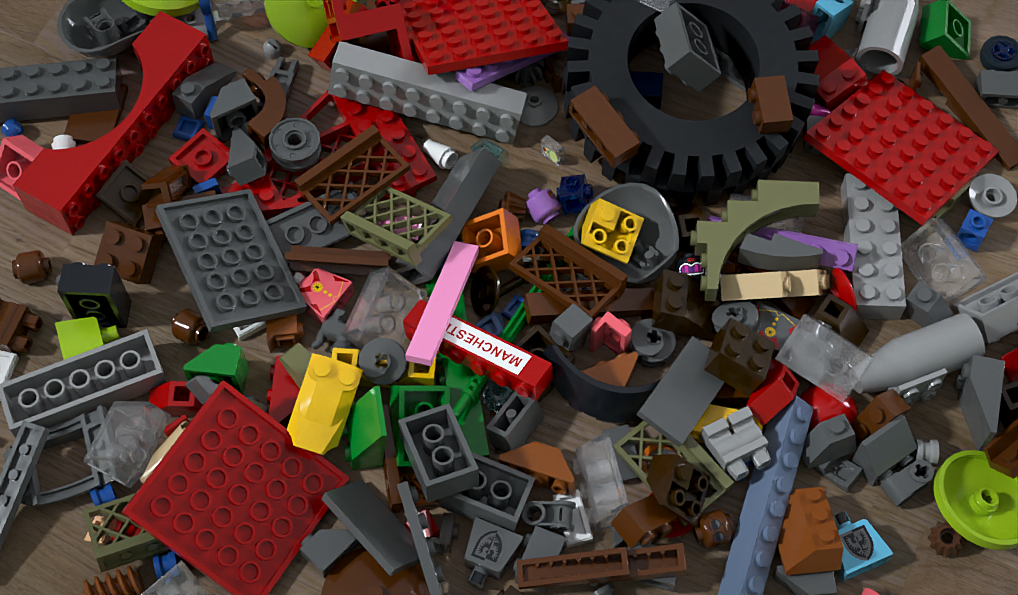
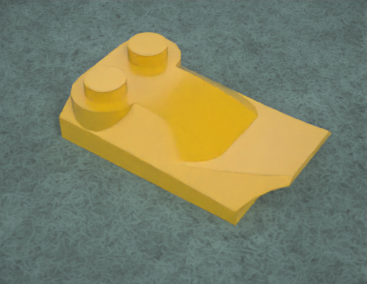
[287,353,363,455]

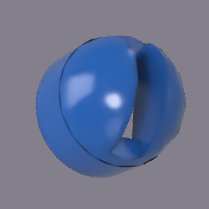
[1,118,23,137]

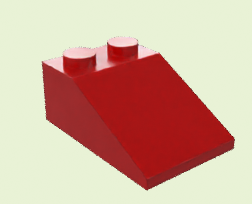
[809,35,868,111]

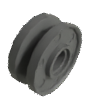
[269,117,322,172]

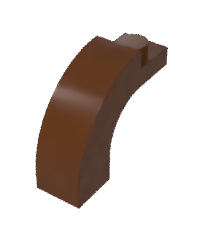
[242,67,288,150]

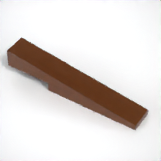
[919,45,1018,171]
[523,287,655,325]
[516,543,688,589]

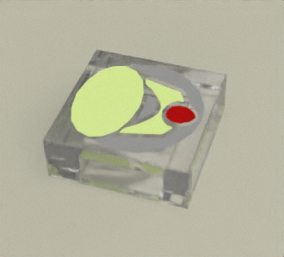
[541,135,564,166]

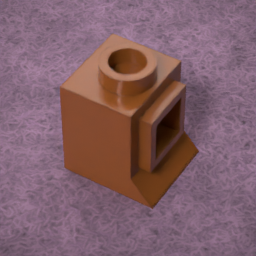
[266,314,305,353]

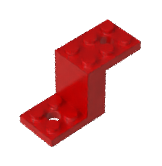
[322,0,418,63]

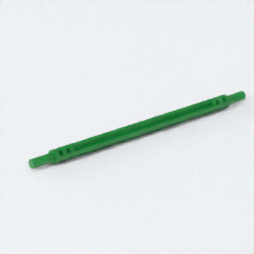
[453,226,575,420]

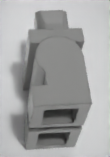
[701,406,771,481]

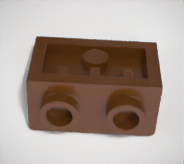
[983,419,1018,479]

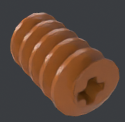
[83,565,145,595]

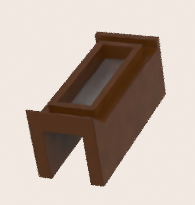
[141,165,193,209]

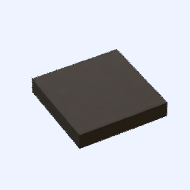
[94,159,161,226]

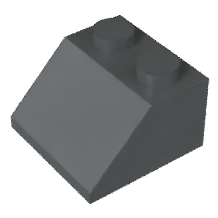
[210,78,259,143]
[851,414,917,486]

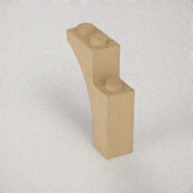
[720,269,832,301]

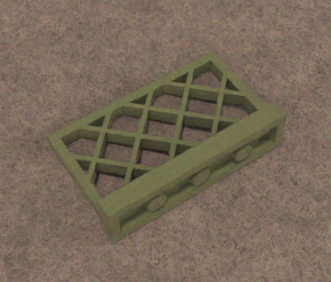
[340,186,453,267]
[613,421,734,527]
[82,493,170,573]

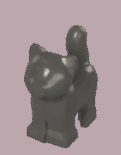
[311,308,363,354]

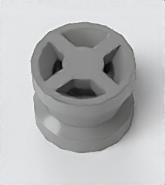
[912,438,939,466]

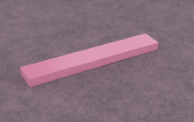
[405,241,479,366]

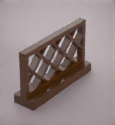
[294,125,411,226]
[508,224,628,319]
[285,245,391,277]
[382,405,439,513]

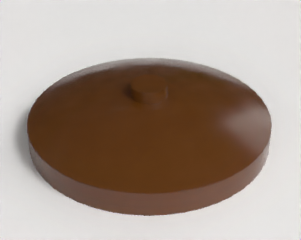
[321,547,430,595]

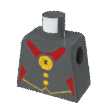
[756,302,803,360]

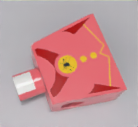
[293,268,355,326]

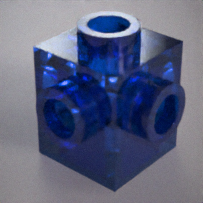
[556,174,593,215]

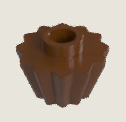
[498,191,527,222]
[928,521,967,558]

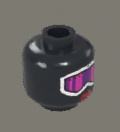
[675,253,705,281]

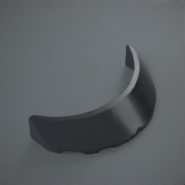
[543,337,700,424]

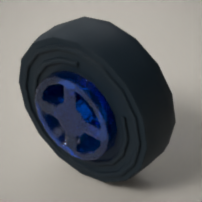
[980,35,1018,72]

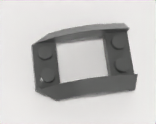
[3,405,127,507]

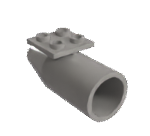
[855,0,919,76]
[849,313,985,406]

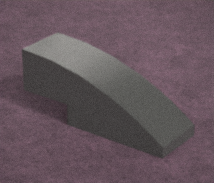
[737,233,823,271]

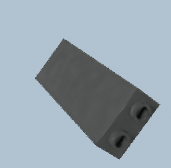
[390,148,501,287]

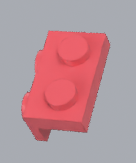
[589,312,632,355]

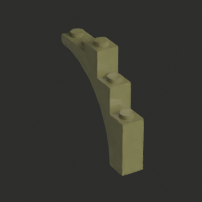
[690,180,820,301]

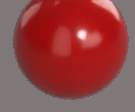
[800,383,858,435]

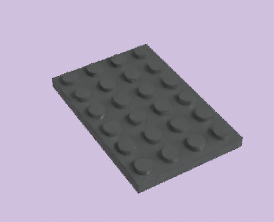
[155,189,307,333]

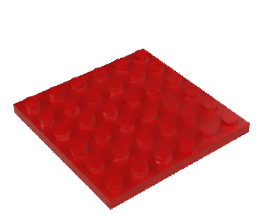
[401,0,569,75]
[803,70,1000,226]
[121,380,350,595]

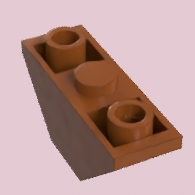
[580,351,639,387]
[498,441,576,497]

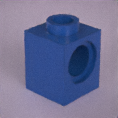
[954,209,994,252]

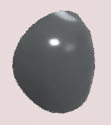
[57,0,155,59]
[573,183,679,283]

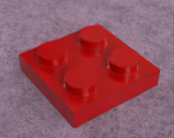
[168,128,230,185]

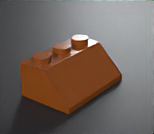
[777,486,844,575]

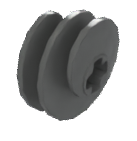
[712,300,761,333]
[630,319,676,368]
[358,338,407,385]

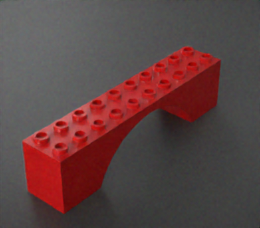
[13,11,214,236]

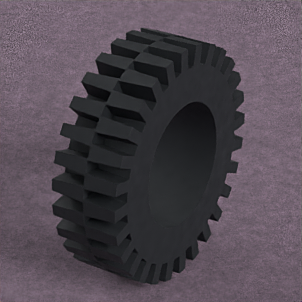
[562,0,820,206]

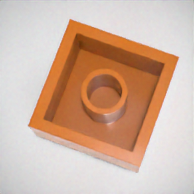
[461,208,524,275]

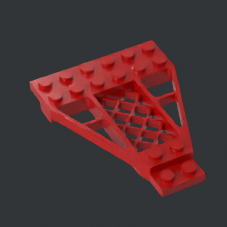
[220,89,437,220]

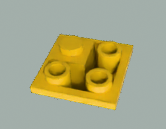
[581,198,644,264]

